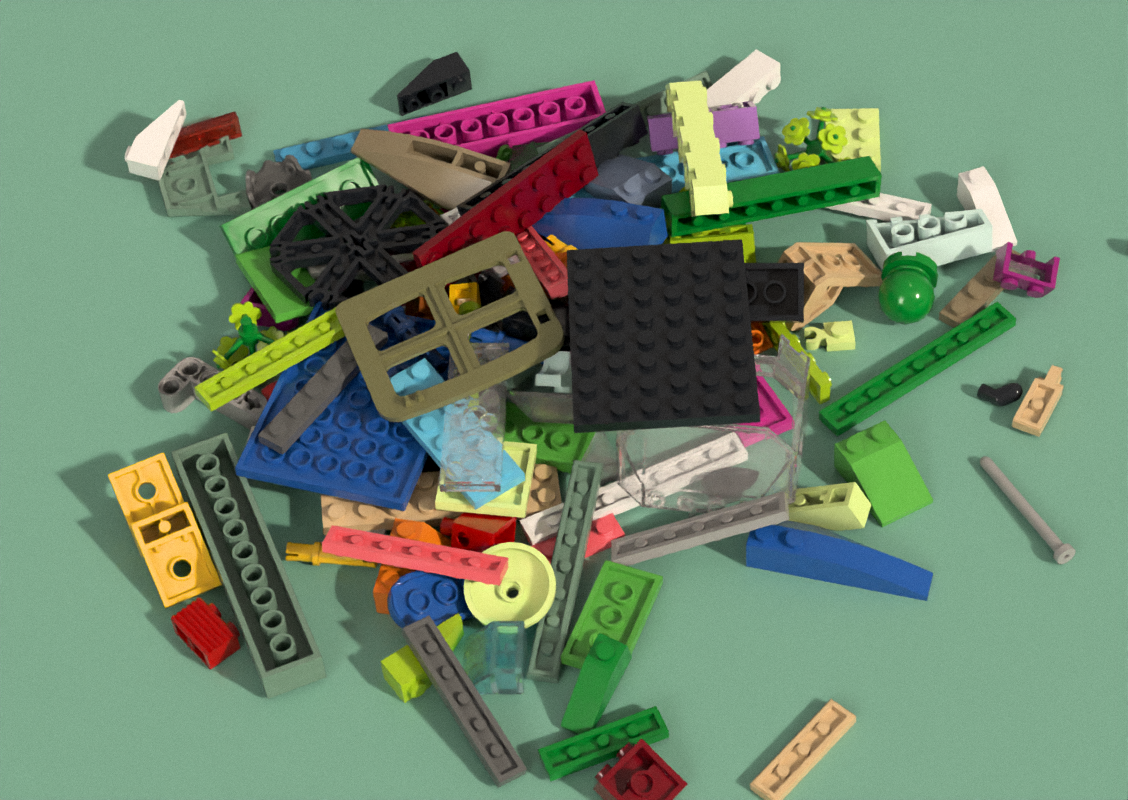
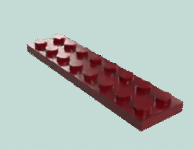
[412,129,599,290]

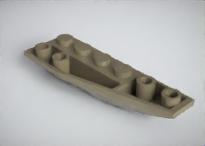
[351,129,511,211]

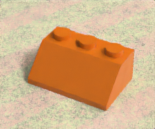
[373,518,451,615]

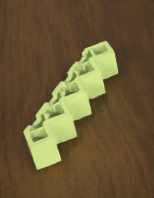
[665,81,733,217]

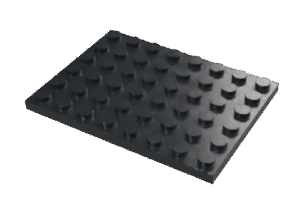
[567,239,760,433]

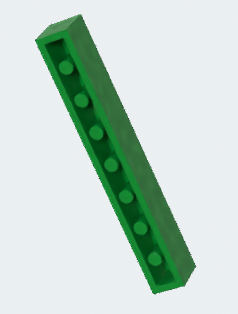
[661,156,882,237]

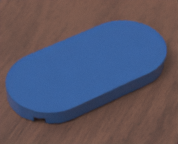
[387,570,475,628]

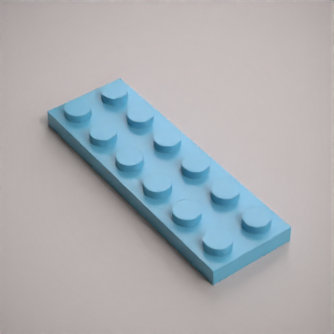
[390,358,525,510]

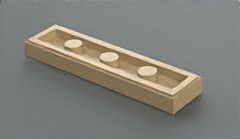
[750,699,856,800]

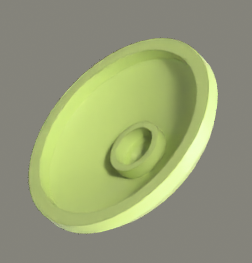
[464,542,556,632]

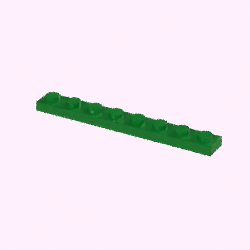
[819,301,1016,437]

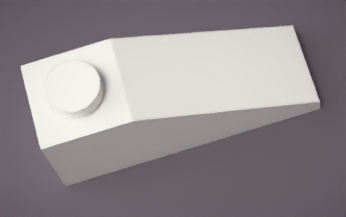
[125,100,187,181]
[957,166,1017,253]

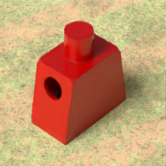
[440,512,516,553]

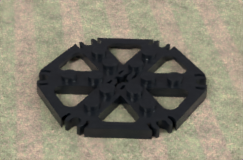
[269,184,446,310]

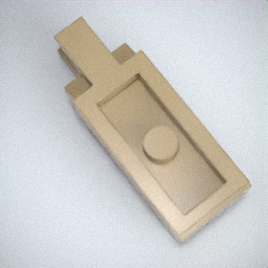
[1012,365,1064,437]

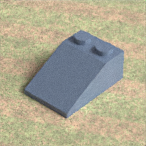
[583,154,672,208]

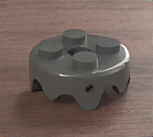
[245,155,312,209]

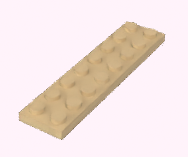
[321,464,562,535]

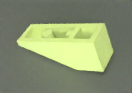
[777,482,871,531]

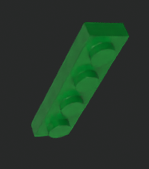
[538,706,669,782]

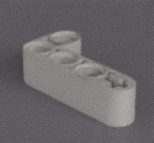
[158,357,267,430]

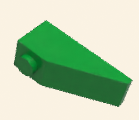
[560,633,632,735]

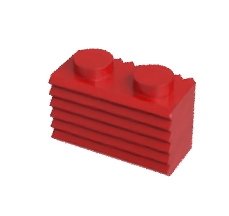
[171,598,240,670]

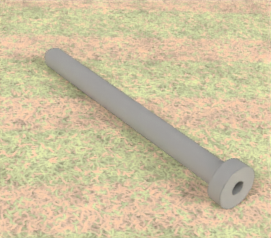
[980,456,1075,564]

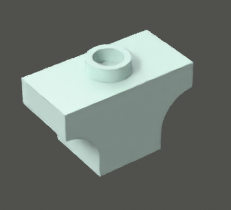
[535,351,572,393]

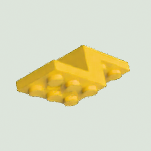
[108,452,222,609]

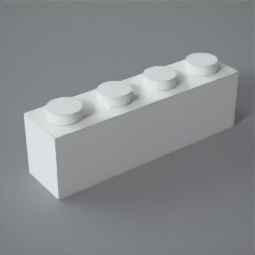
[707,49,781,111]

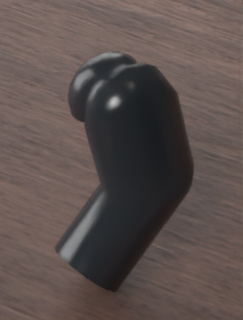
[977,383,1023,407]

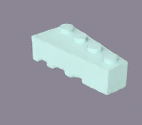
[866,209,993,270]

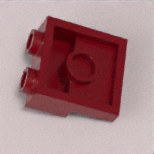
[593,738,688,800]

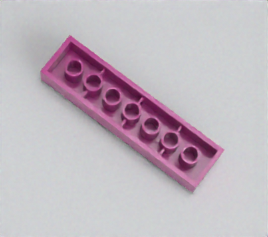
[387,80,606,158]

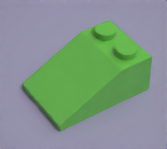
[834,420,933,527]

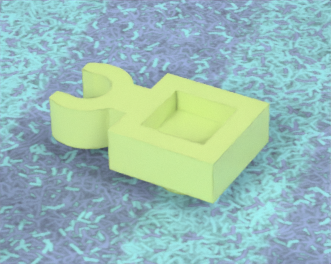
[804,320,856,352]

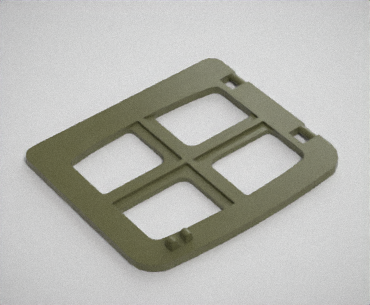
[335,231,565,422]

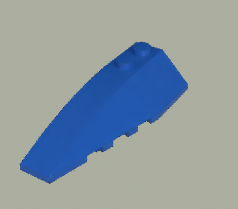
[532,198,668,249]
[746,520,933,601]

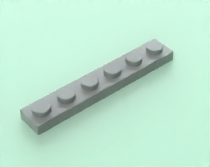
[611,491,790,566]

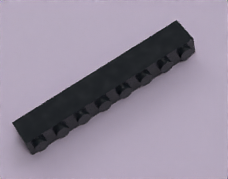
[457,102,648,217]

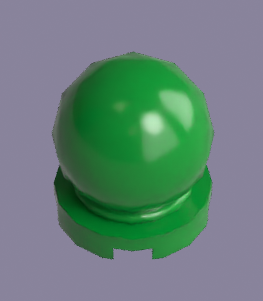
[878,252,938,325]

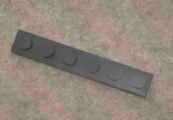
[258,324,388,454]
[401,615,527,788]

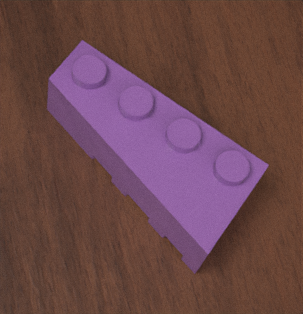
[647,101,760,155]

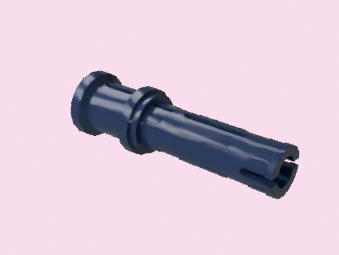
[381,305,449,374]

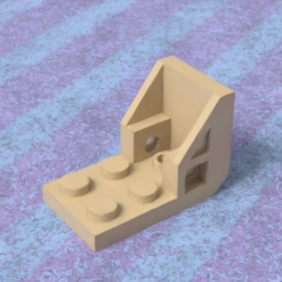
[777,242,882,331]

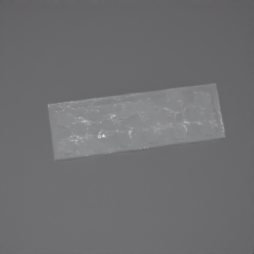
[439,343,510,492]

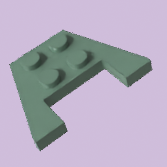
[158,136,251,216]

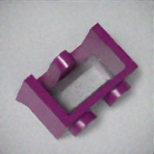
[993,242,1060,298]

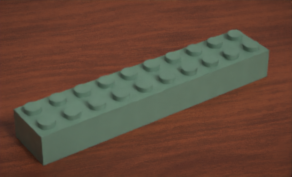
[171,432,327,699]

